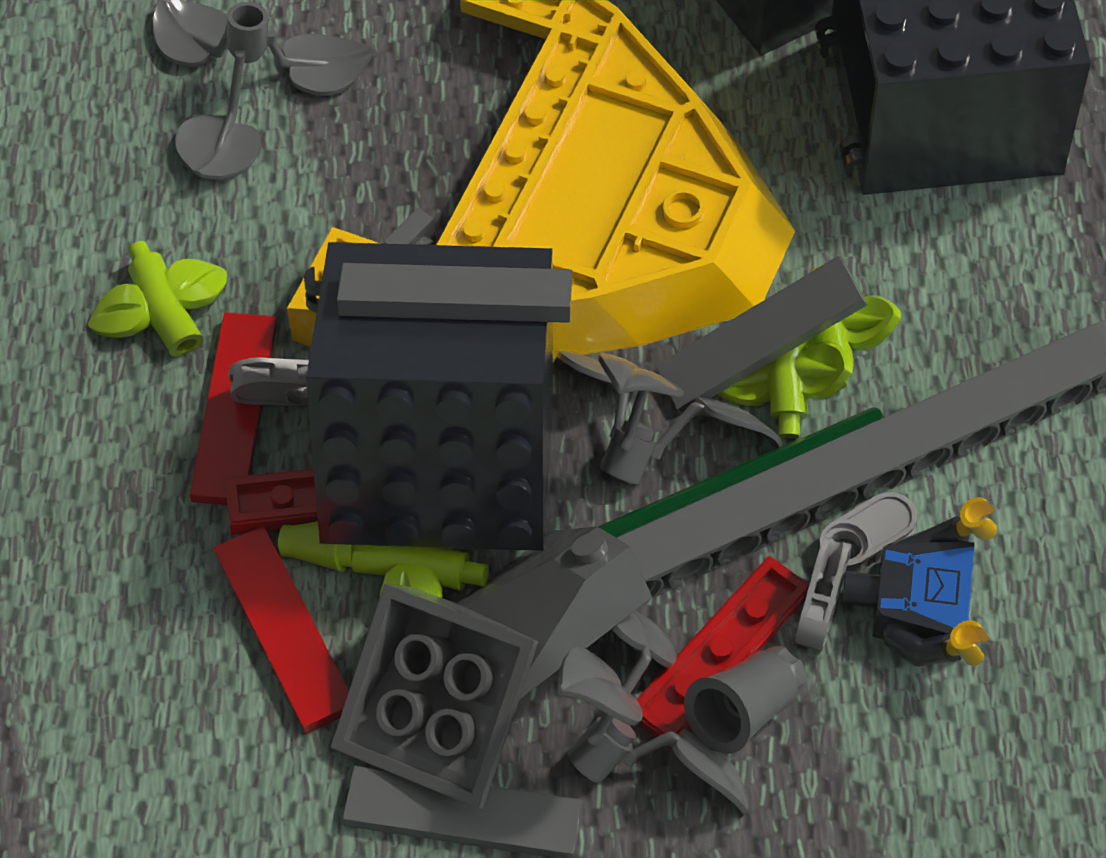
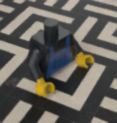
[842,497,997,667]

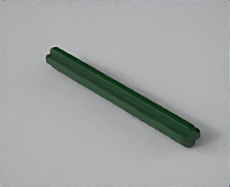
[597,407,884,538]

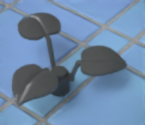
[153,0,373,180]
[554,351,782,484]
[557,611,748,817]

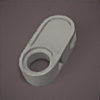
[228,357,309,407]
[818,492,917,573]
[795,537,852,651]

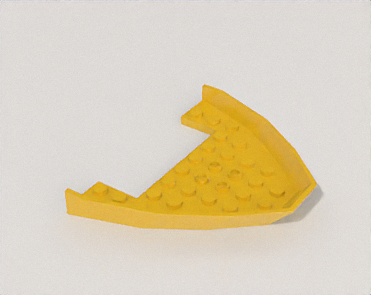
[287,0,795,359]

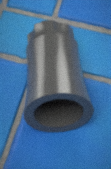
[684,646,807,754]

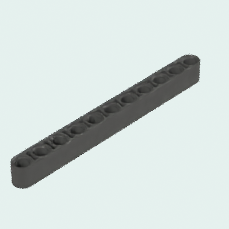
[617,321,1106,598]

